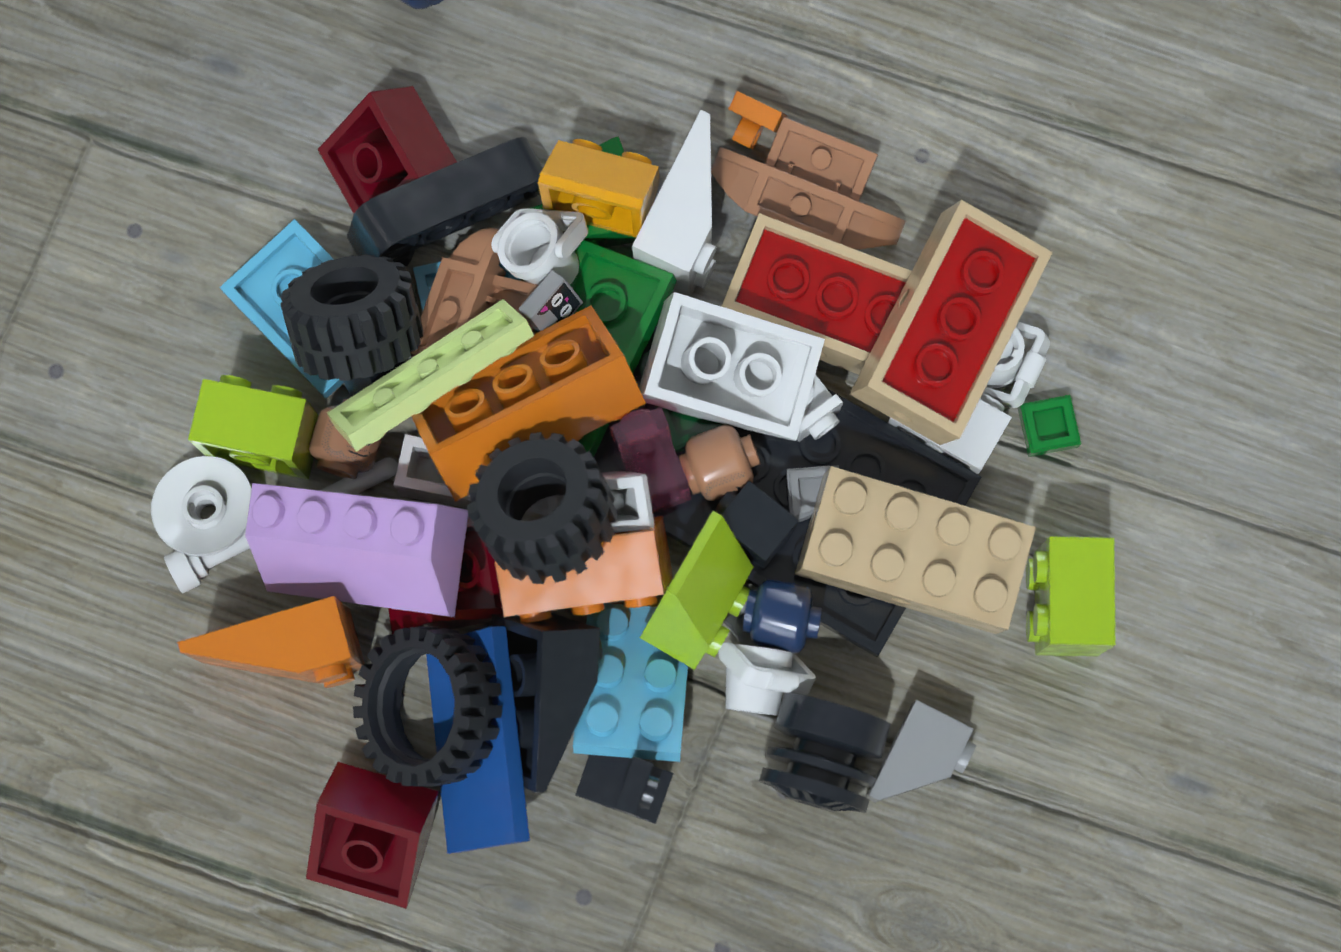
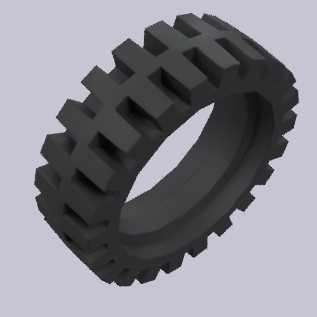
[353,627,502,787]

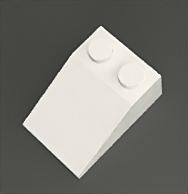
[632,110,717,297]
[639,292,825,441]

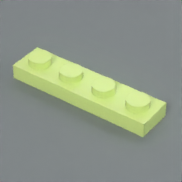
[327,299,534,452]

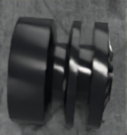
[759,693,891,813]

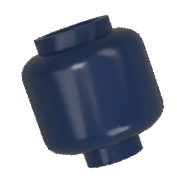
[743,580,823,653]

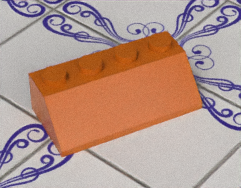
[411,305,646,502]

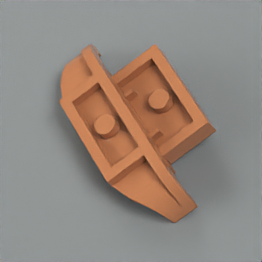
[711,117,906,250]
[410,228,538,357]

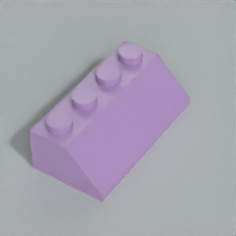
[245,483,468,617]

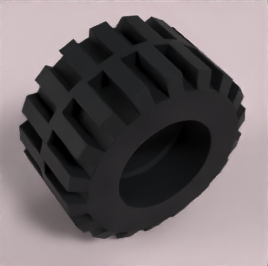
[280,255,423,381]
[467,432,617,584]

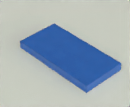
[426,626,530,854]

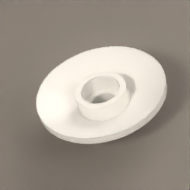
[151,456,252,556]

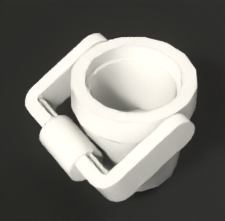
[491,208,589,285]
[983,322,1050,408]
[719,642,816,715]

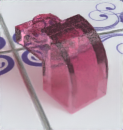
[609,407,692,514]

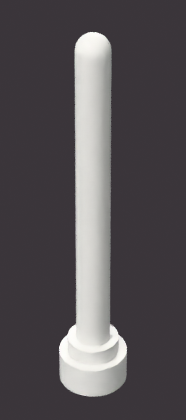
[164,457,398,593]

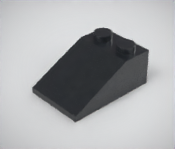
[491,613,603,793]

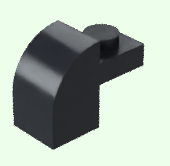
[575,755,674,824]

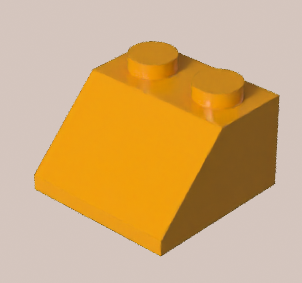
[538,139,660,237]

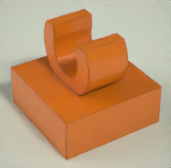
[728,91,787,150]

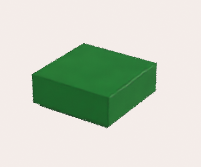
[1018,395,1081,457]

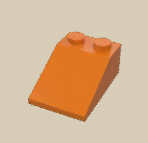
[178,596,365,688]

